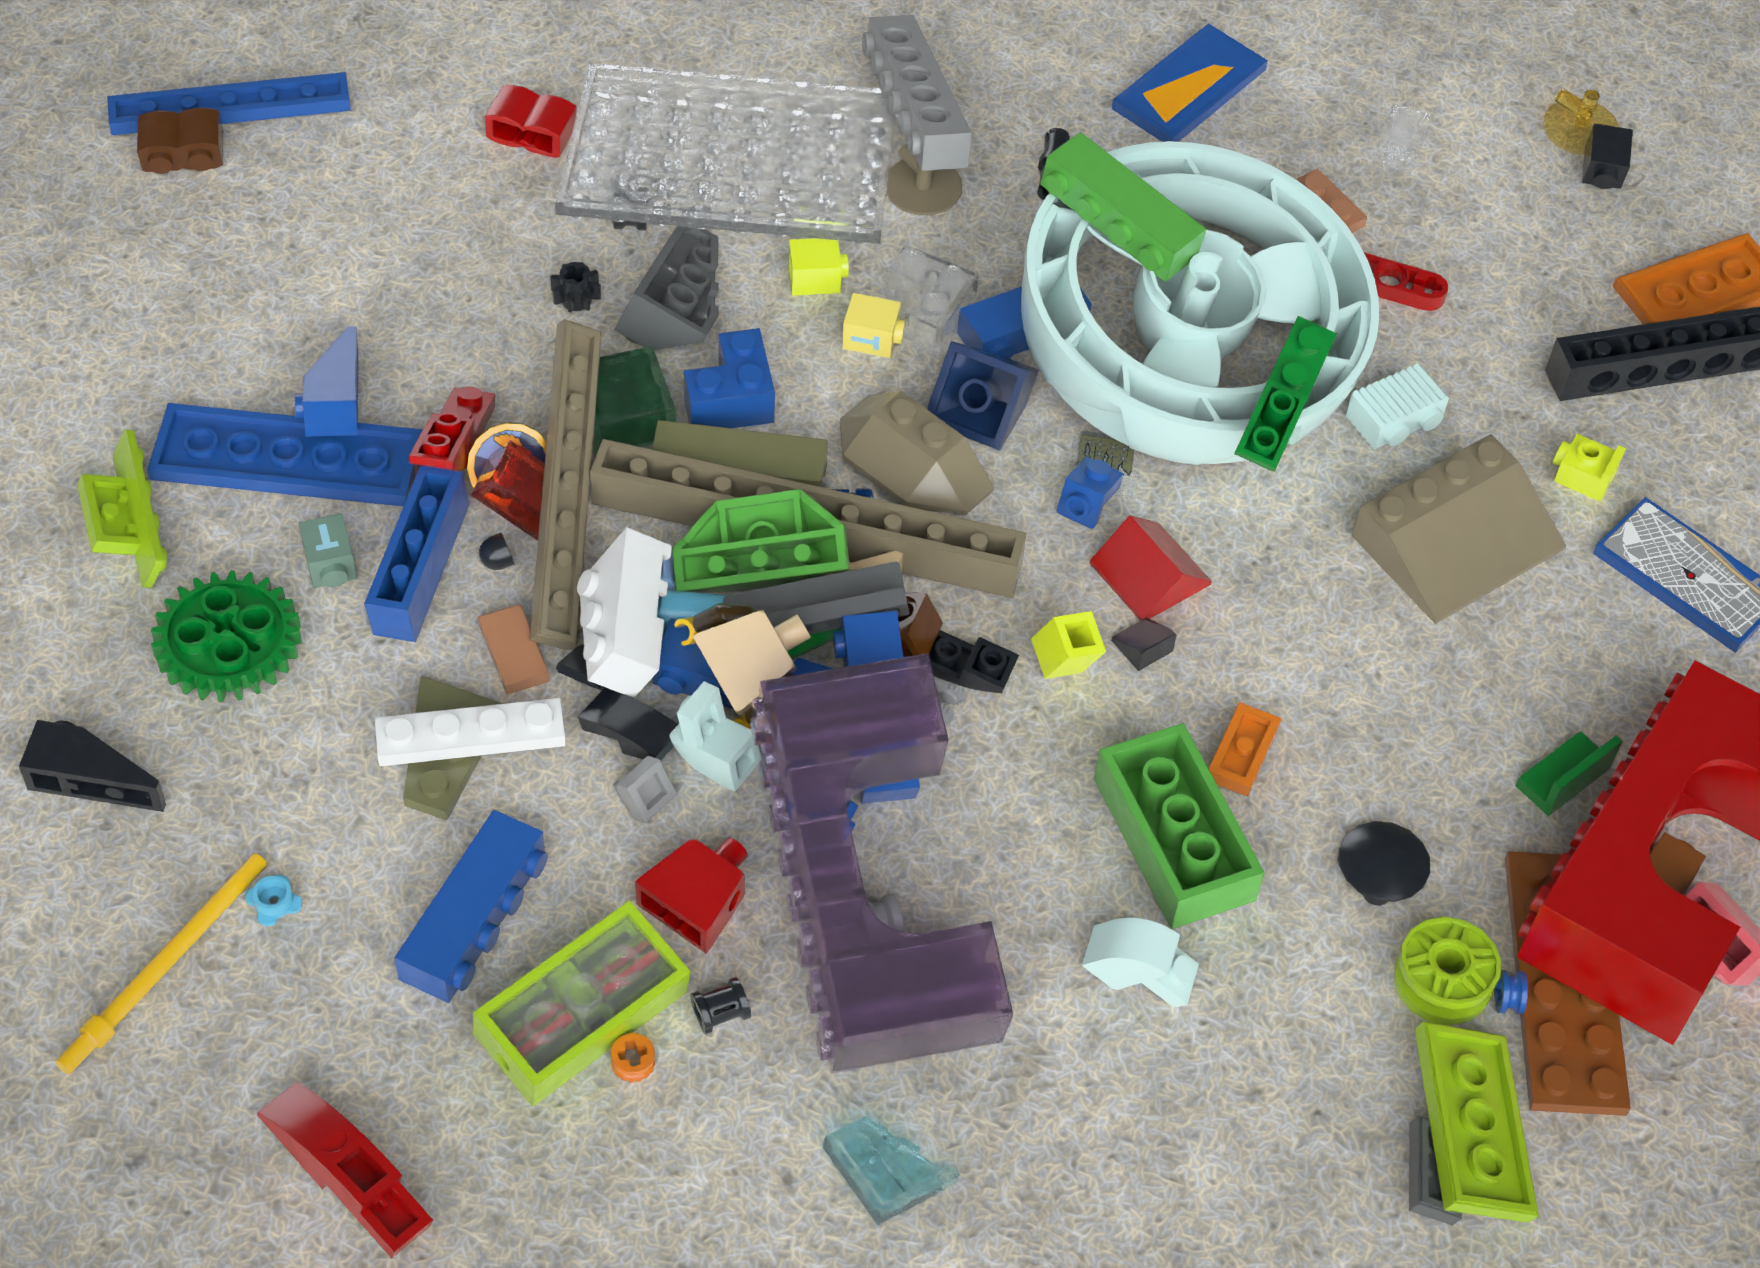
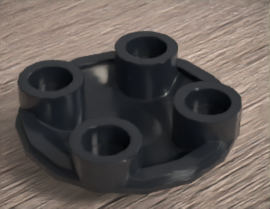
[1337,821,1431,906]

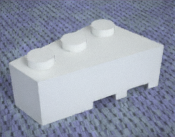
[577,527,672,698]

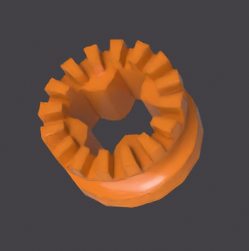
[611,1033,655,1083]

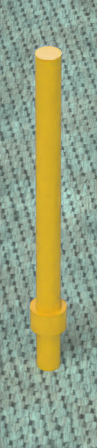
[55,853,268,1075]

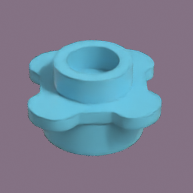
[245,875,302,926]

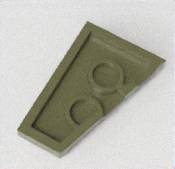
[403,676,504,820]

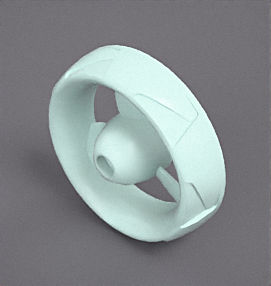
[1021,141,1379,465]

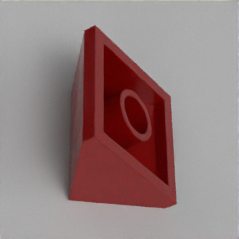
[1090,515,1212,621]

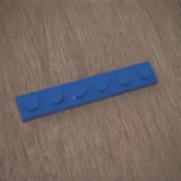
[107,72,351,135]

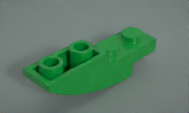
[1234,316,1337,472]

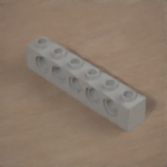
[862,15,972,171]

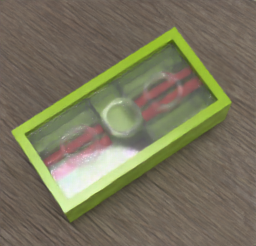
[472,900,691,1106]

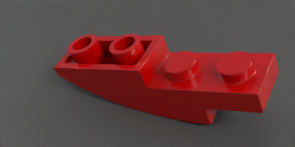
[409,387,495,471]
[257,1082,433,1259]

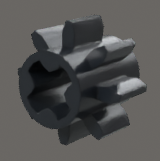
[550,262,601,313]

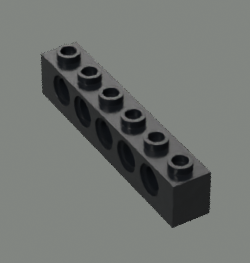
[1545,307,1760,401]

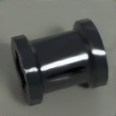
[690,977,751,1035]

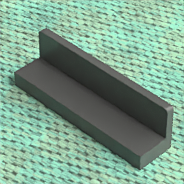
[723,562,910,635]

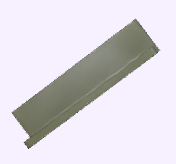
[652,420,828,486]

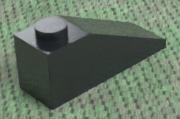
[19,720,166,812]

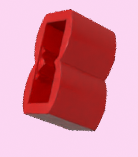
[485,85,577,158]

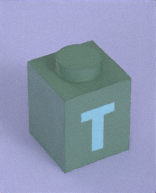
[298,513,357,589]

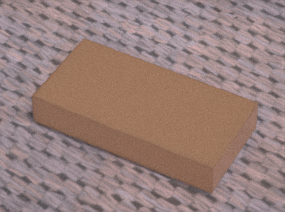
[478,604,550,695]

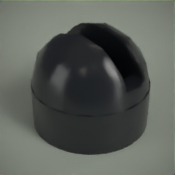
[479,532,515,571]

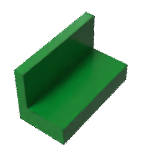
[1515,731,1623,817]

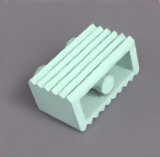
[1346,363,1449,449]

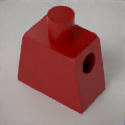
[635,837,748,954]

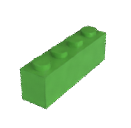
[1040,132,1207,282]

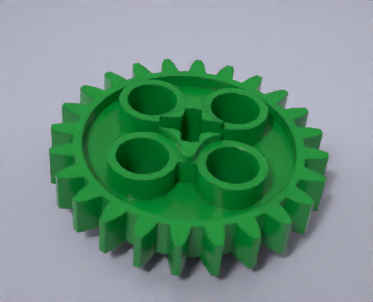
[151,570,302,702]

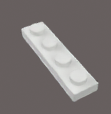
[375,698,566,766]

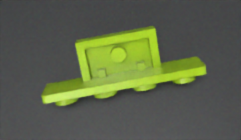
[77,429,167,588]

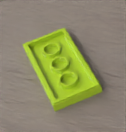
[1415,1021,1539,1222]

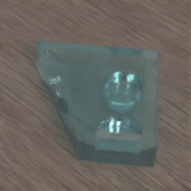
[822,1116,960,1225]

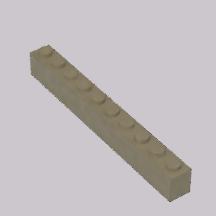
[590,439,1027,598]

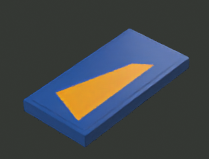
[1112,23,1268,142]

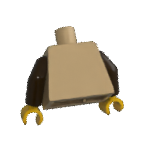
[674,603,811,737]

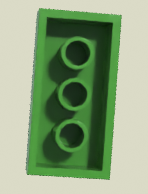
[1094,723,1265,929]

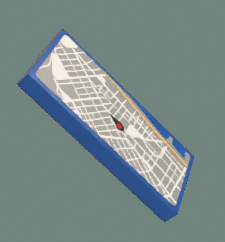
[1593,497,1760,653]

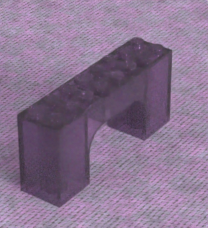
[750,653,1014,1074]

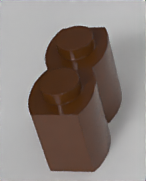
[137,108,224,174]

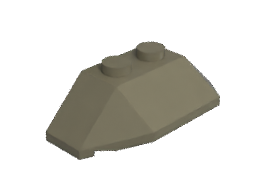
[840,391,994,516]

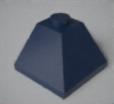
[927,341,1039,450]

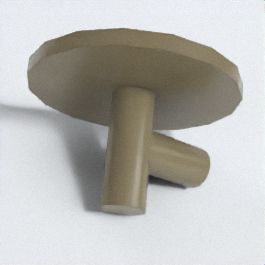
[884,144,962,215]

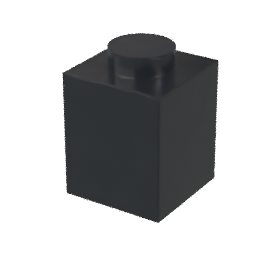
[1582,123,1633,189]

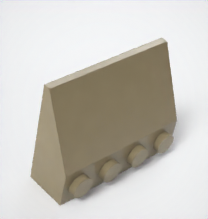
[1352,434,1566,624]

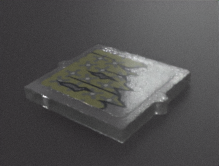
[1068,430,1142,501]

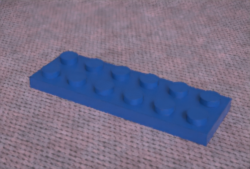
[147,403,423,507]

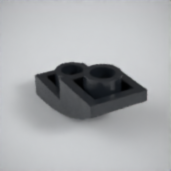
[915,630,1019,693]
[578,688,678,761]

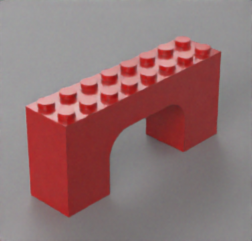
[1517,660,1760,1045]

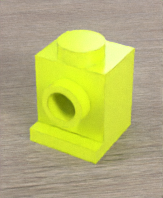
[1553,434,1626,502]

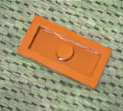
[1209,702,1282,797]

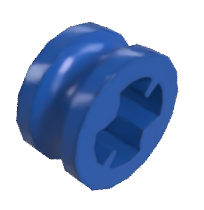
[1494,970,1528,1014]

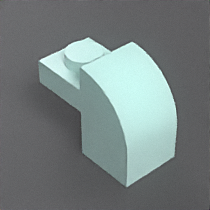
[669,681,761,792]
[1082,918,1199,1007]

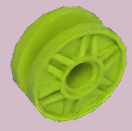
[1394,916,1501,1025]

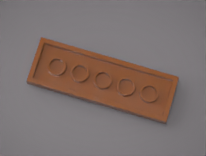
[1505,851,1631,1116]

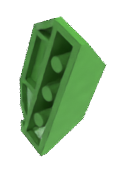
[672,489,850,593]

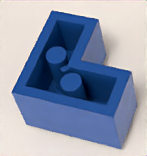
[684,328,775,429]

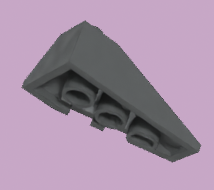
[614,216,719,351]

